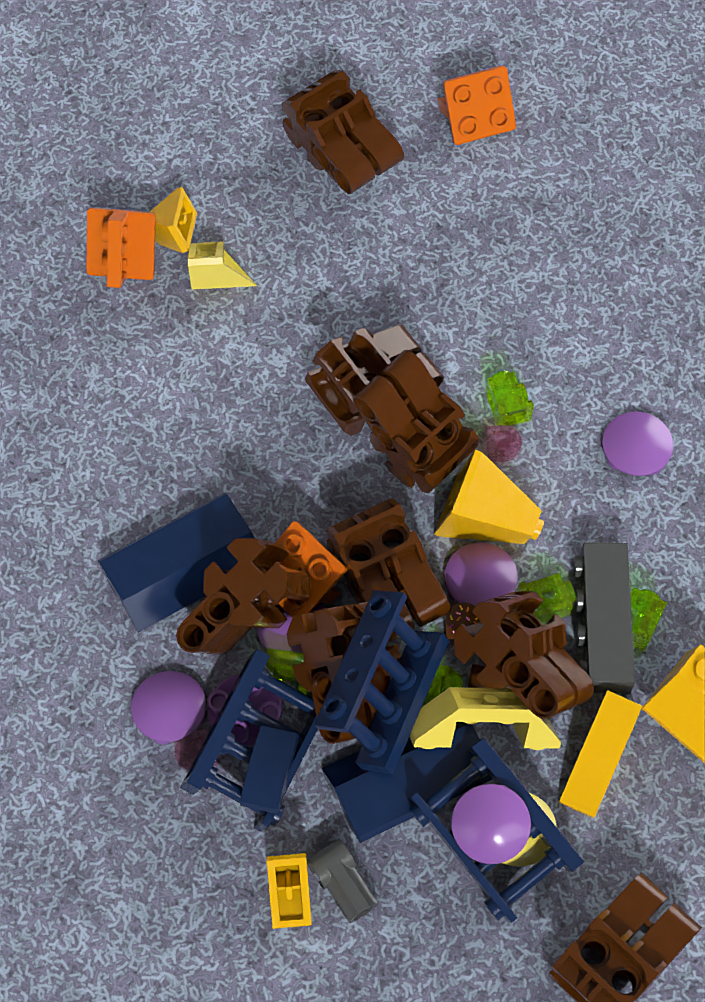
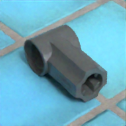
[307,839,378,923]

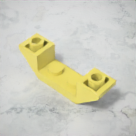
[409,687,561,750]

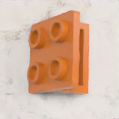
[438,65,516,145]
[86,208,156,288]
[275,521,347,618]

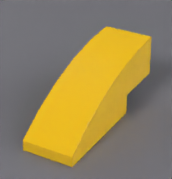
[559,690,643,818]

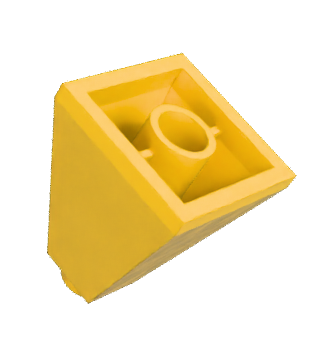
[434,450,544,544]

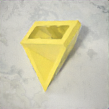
[188,241,257,290]

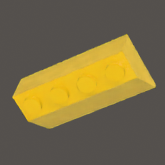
[642,644,705,764]

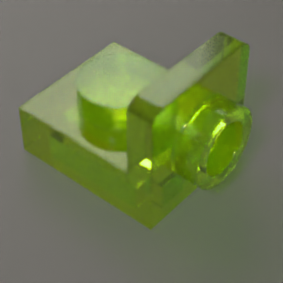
[630,588,667,651]
[266,648,309,695]

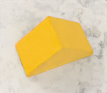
[150,187,197,253]
[266,853,312,929]

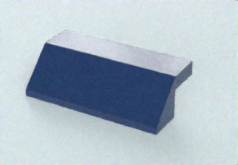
[97,493,254,633]
[321,722,492,843]

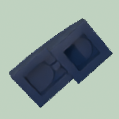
[240,726,298,814]

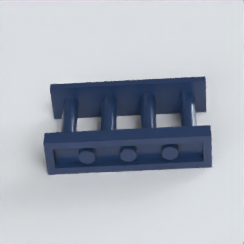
[314,590,449,775]
[180,649,318,832]
[409,738,584,923]

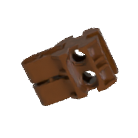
[282,70,404,194]
[304,325,444,436]
[353,350,479,494]
[327,498,451,643]
[176,538,311,655]
[453,591,594,719]
[286,602,400,744]
[548,872,702,1002]

